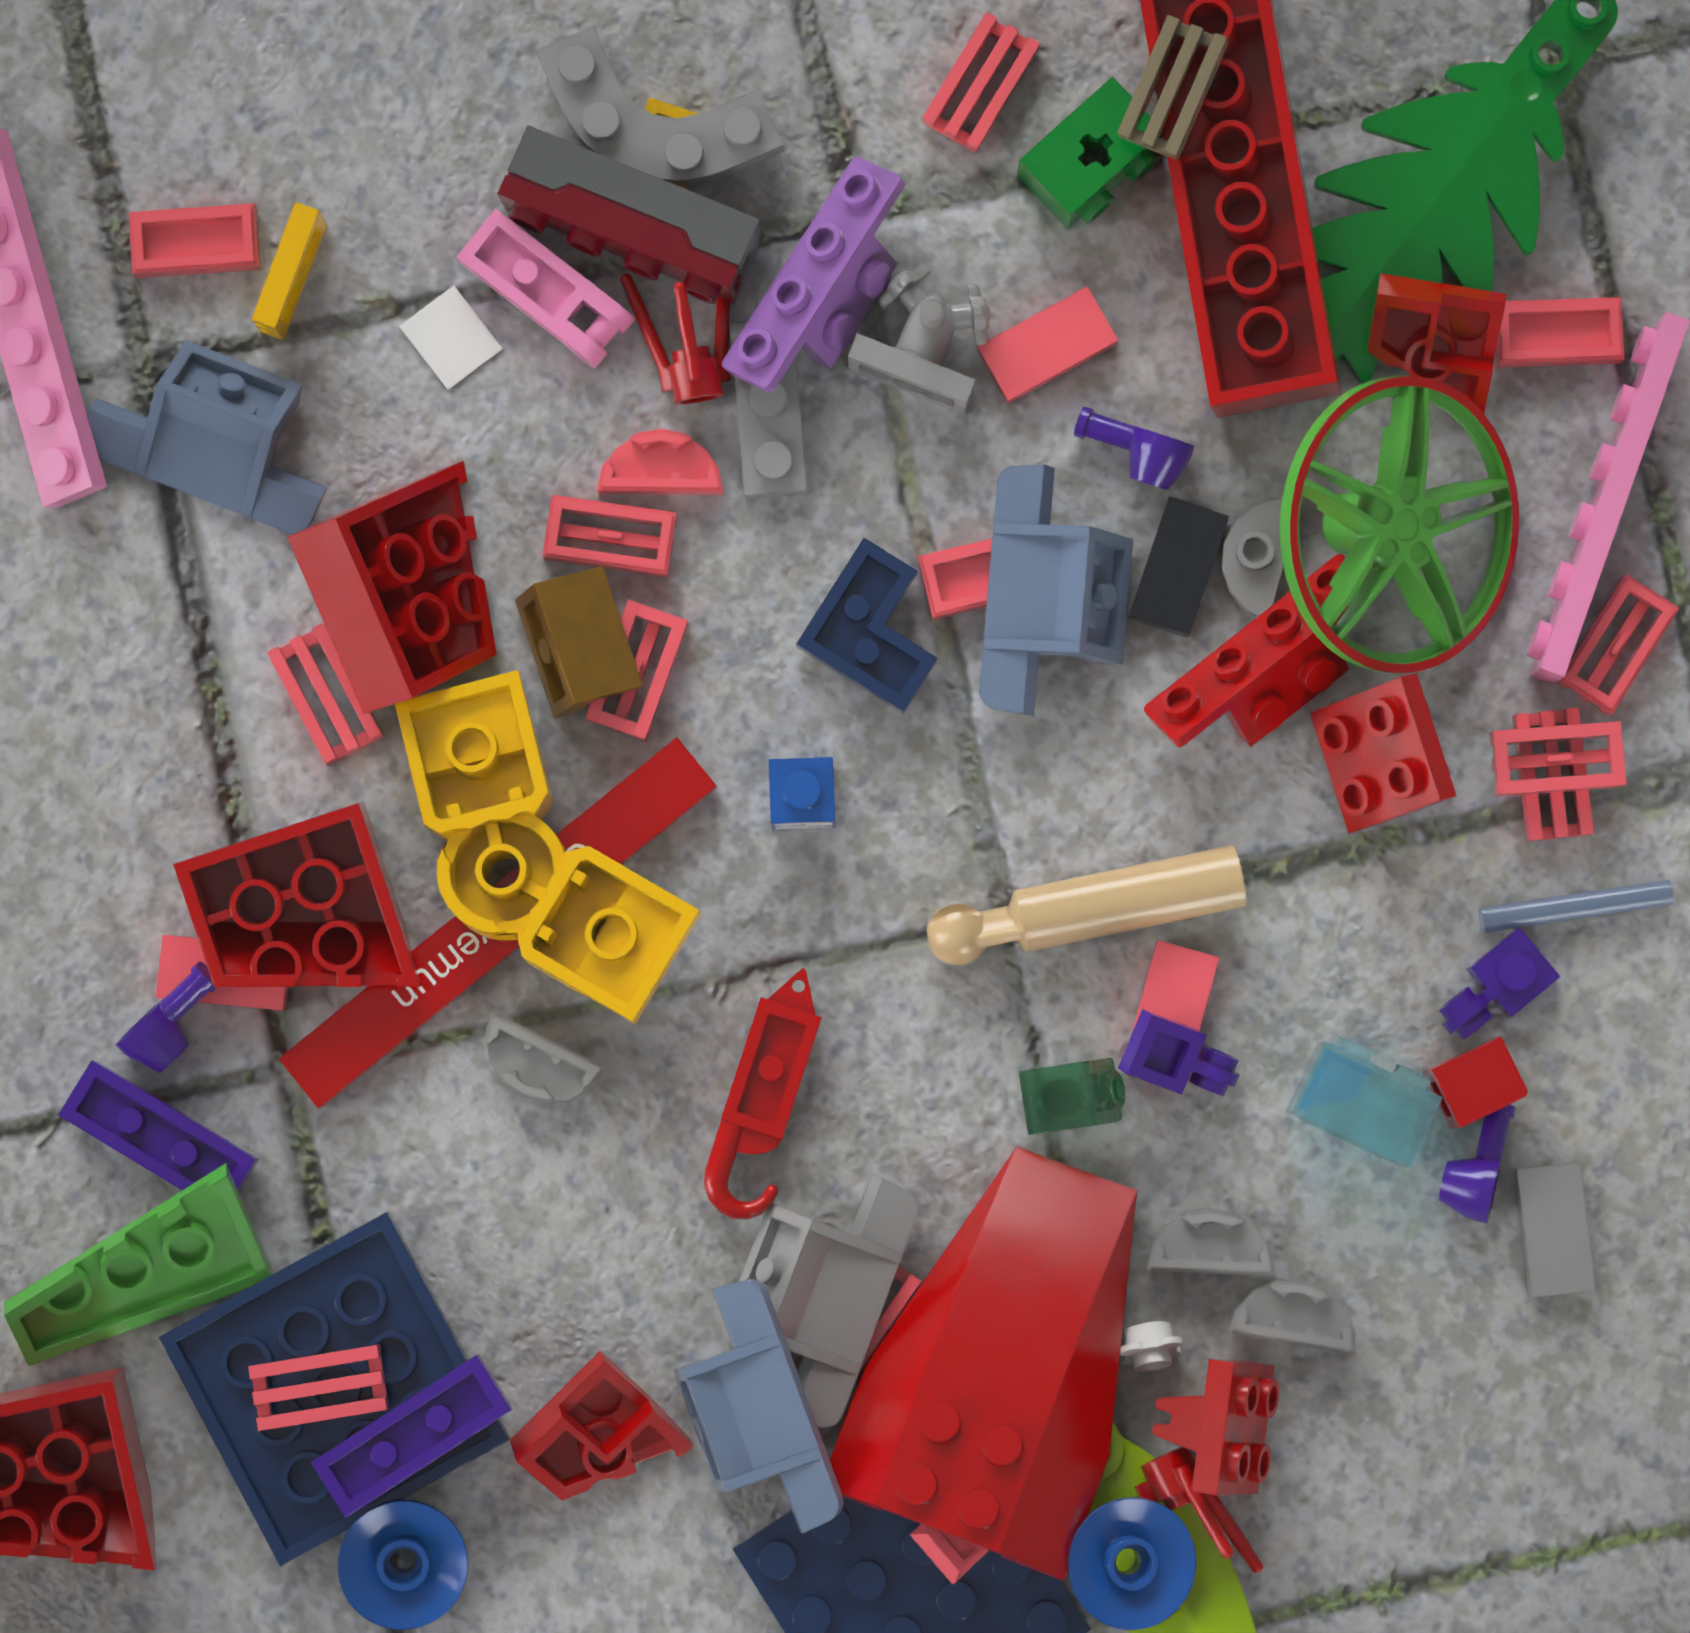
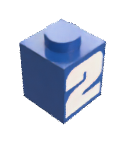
[768,757,836,830]

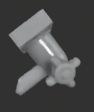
[848,264,991,415]

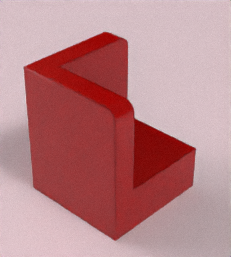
[1423,1036,1528,1129]

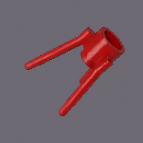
[620,273,731,405]
[1134,1447,1263,1573]

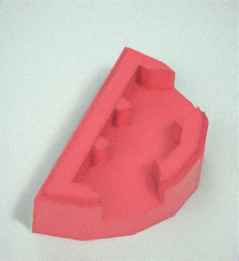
[597,429,724,495]

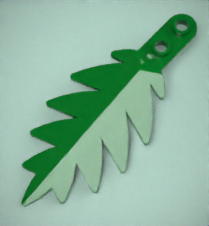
[1313,0,1618,384]

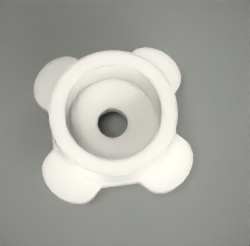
[1119,1321,1183,1372]

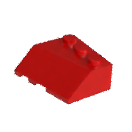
[287,461,497,714]
[173,801,421,987]
[0,1367,157,1571]

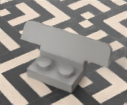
[723,1174,919,1427]

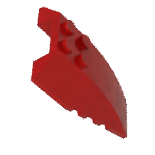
[830,1146,1137,1581]

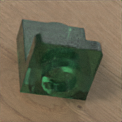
[1018,1058,1125,1135]

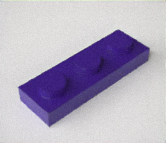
[58,1060,259,1192]
[311,1354,514,1518]

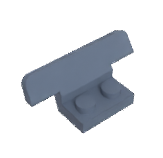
[87,340,327,534]
[979,464,1133,716]
[673,1279,844,1533]

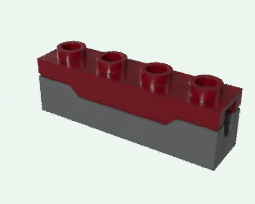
[497,125,764,304]

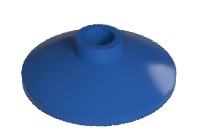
[1068,1497,1196,1630]
[337,1500,468,1630]

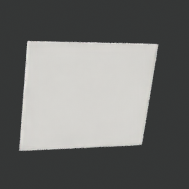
[399,285,503,390]

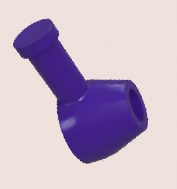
[1074,406,1195,490]
[115,962,218,1073]
[1439,1104,1516,1224]

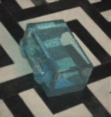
[1285,1036,1443,1168]

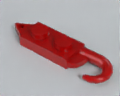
[704,968,822,1220]

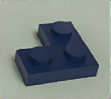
[796,538,938,714]

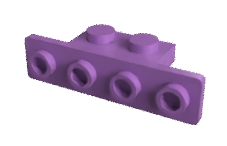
[722,157,905,393]

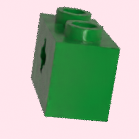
[1017,76,1163,230]

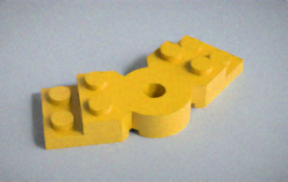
[395,670,702,1025]

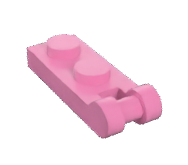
[457,208,635,369]

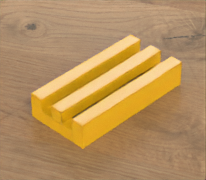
[251,202,327,341]

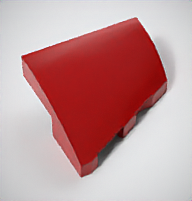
[1367,273,1506,413]
[509,1351,694,1501]

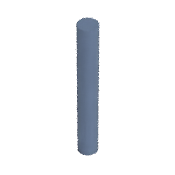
[1479,880,1674,933]

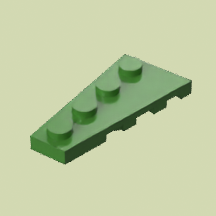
[4,1163,272,1366]

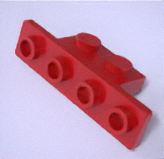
[1144,554,1367,747]

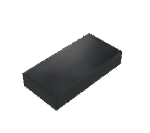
[1128,496,1229,638]

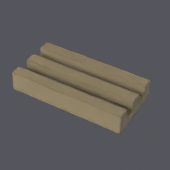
[1117,15,1229,160]

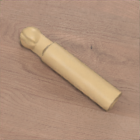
[926,845,1247,966]

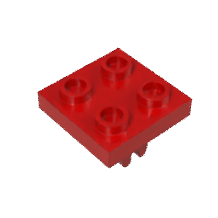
[1310,673,1457,834]
[1152,1359,1279,1495]

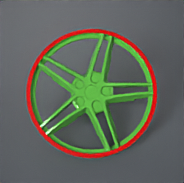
[1280,376,1519,673]

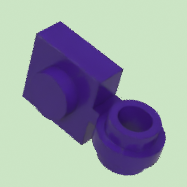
[1438,927,1561,1040]
[1118,1009,1240,1096]

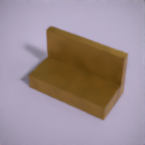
[515,566,643,719]

